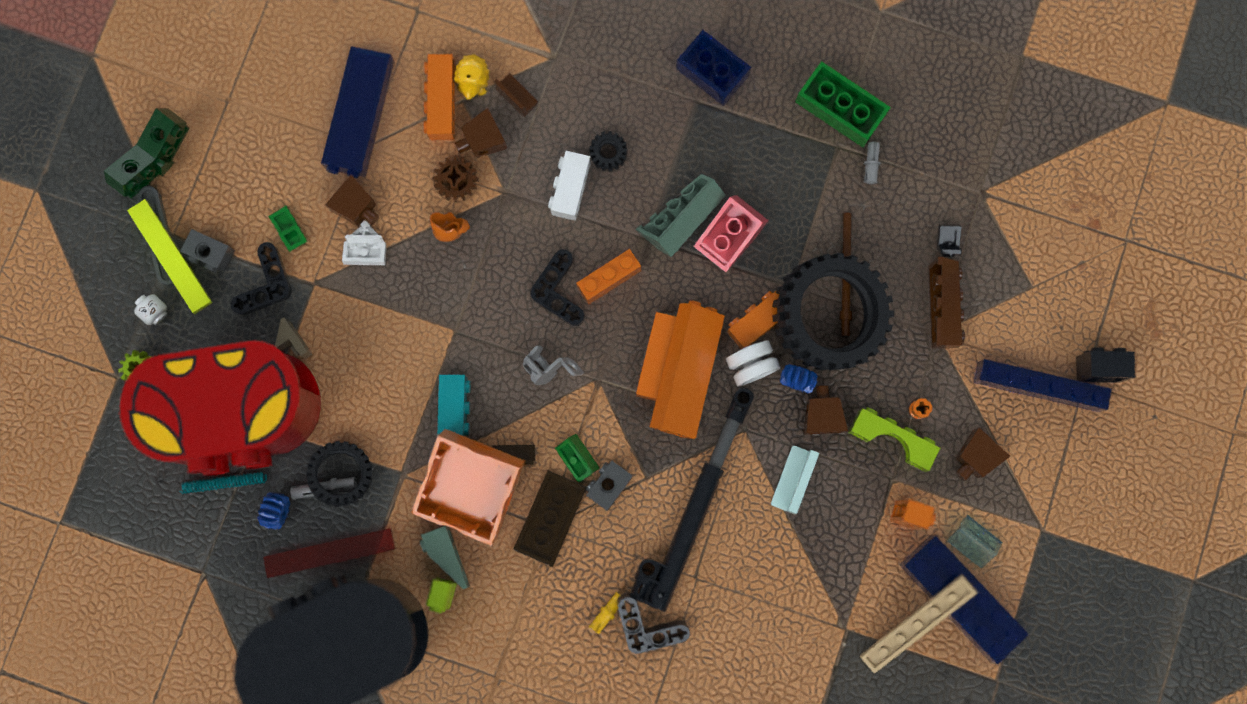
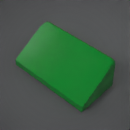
[555,434,600,483]

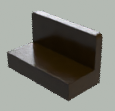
[492,445,536,467]

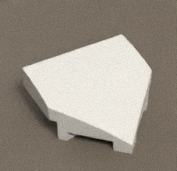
[342,221,387,265]

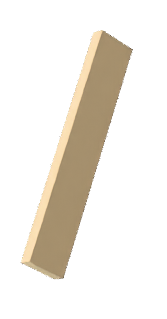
[860,574,977,674]

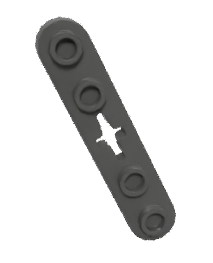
[138,186,174,286]

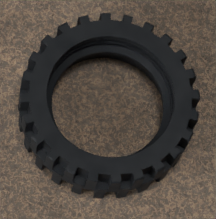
[772,253,894,371]

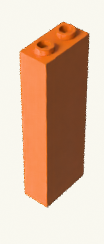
[650,300,725,439]

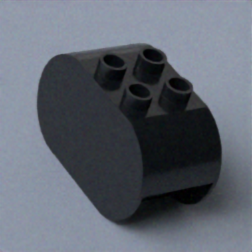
[234,575,429,704]

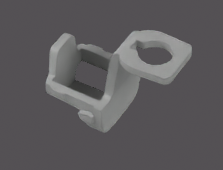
[523,345,584,385]

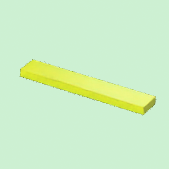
[127,199,213,314]

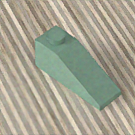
[420,526,470,589]

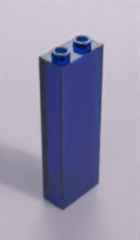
[321,46,394,179]

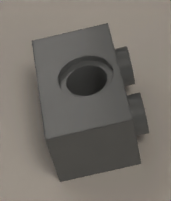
[180,229,235,273]
[586,461,633,511]

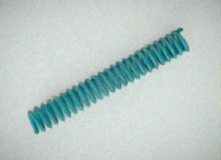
[179,472,267,494]

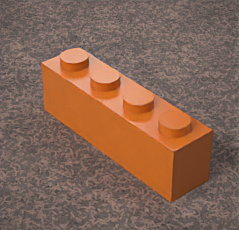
[424,54,455,140]
[636,312,676,401]

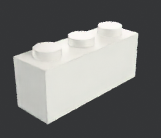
[548,151,591,221]

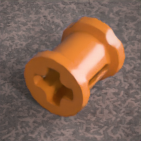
[909,398,932,419]

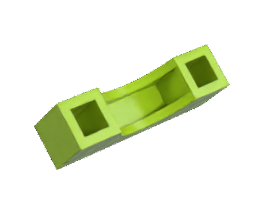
[848,407,940,472]

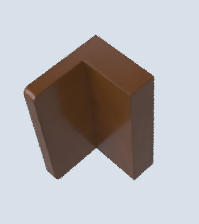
[493,73,539,117]

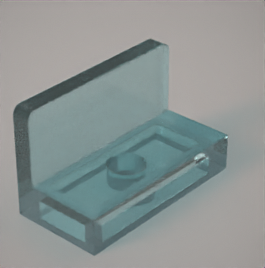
[948,515,1002,568]

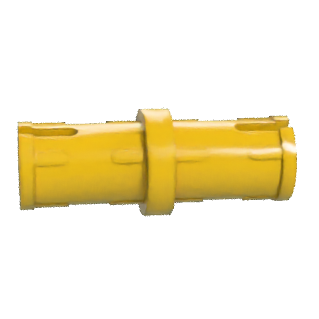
[589,592,626,634]

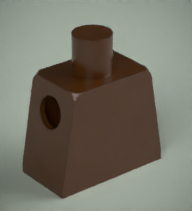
[455,109,508,158]
[325,175,379,226]
[804,385,848,435]
[955,428,1010,481]

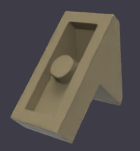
[275,317,313,359]

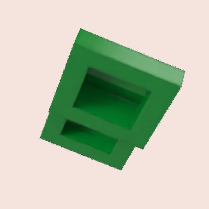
[268,206,308,252]

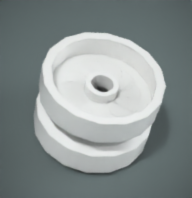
[726,340,781,387]

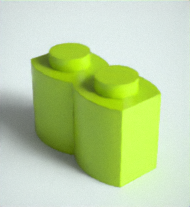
[426,578,457,613]

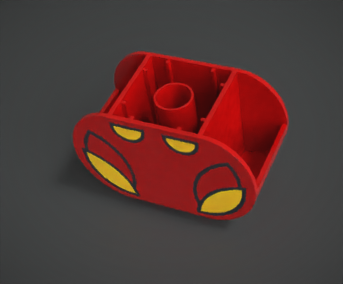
[120,341,321,476]

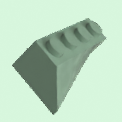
[635,174,726,257]

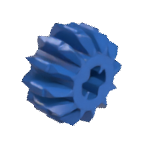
[780,364,818,393]
[258,492,290,529]

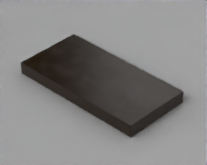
[513,471,587,567]

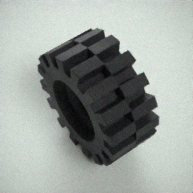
[590,131,627,172]

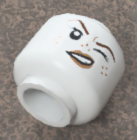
[134,294,168,326]

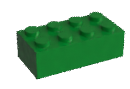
[795,61,891,148]

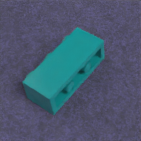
[437,375,471,437]

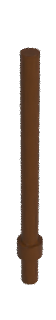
[839,213,852,337]

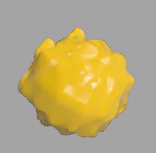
[454,54,490,100]

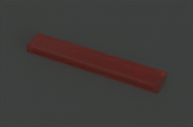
[263,528,396,578]

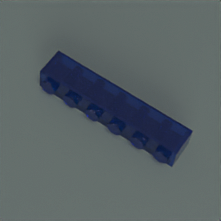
[973,359,1112,412]

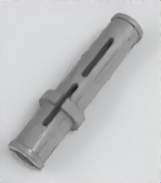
[290,476,358,500]

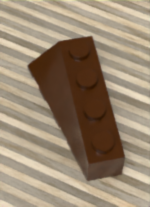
[928,257,965,348]

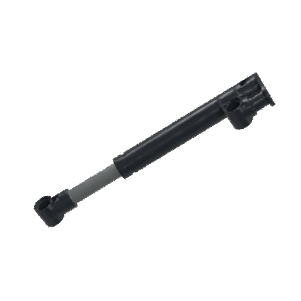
[627,388,754,612]

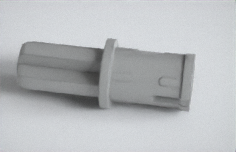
[864,142,881,184]

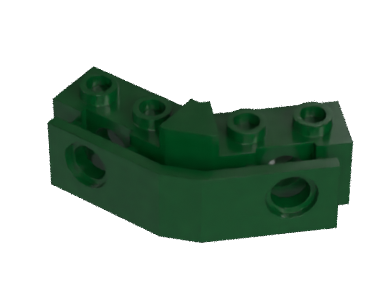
[104,108,190,199]

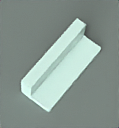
[771,446,819,514]

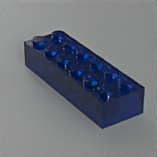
[899,535,1029,665]

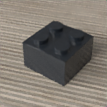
[1076,347,1136,383]

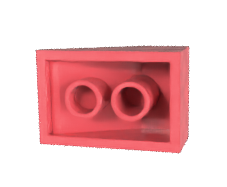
[694,195,769,272]

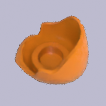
[430,212,470,242]

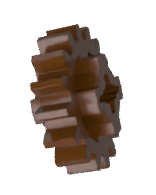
[432,156,479,202]

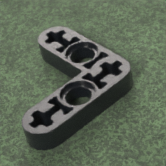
[230,242,292,315]
[530,249,584,326]
[617,593,690,654]

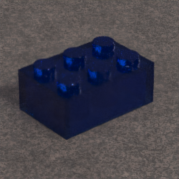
[676,30,751,106]

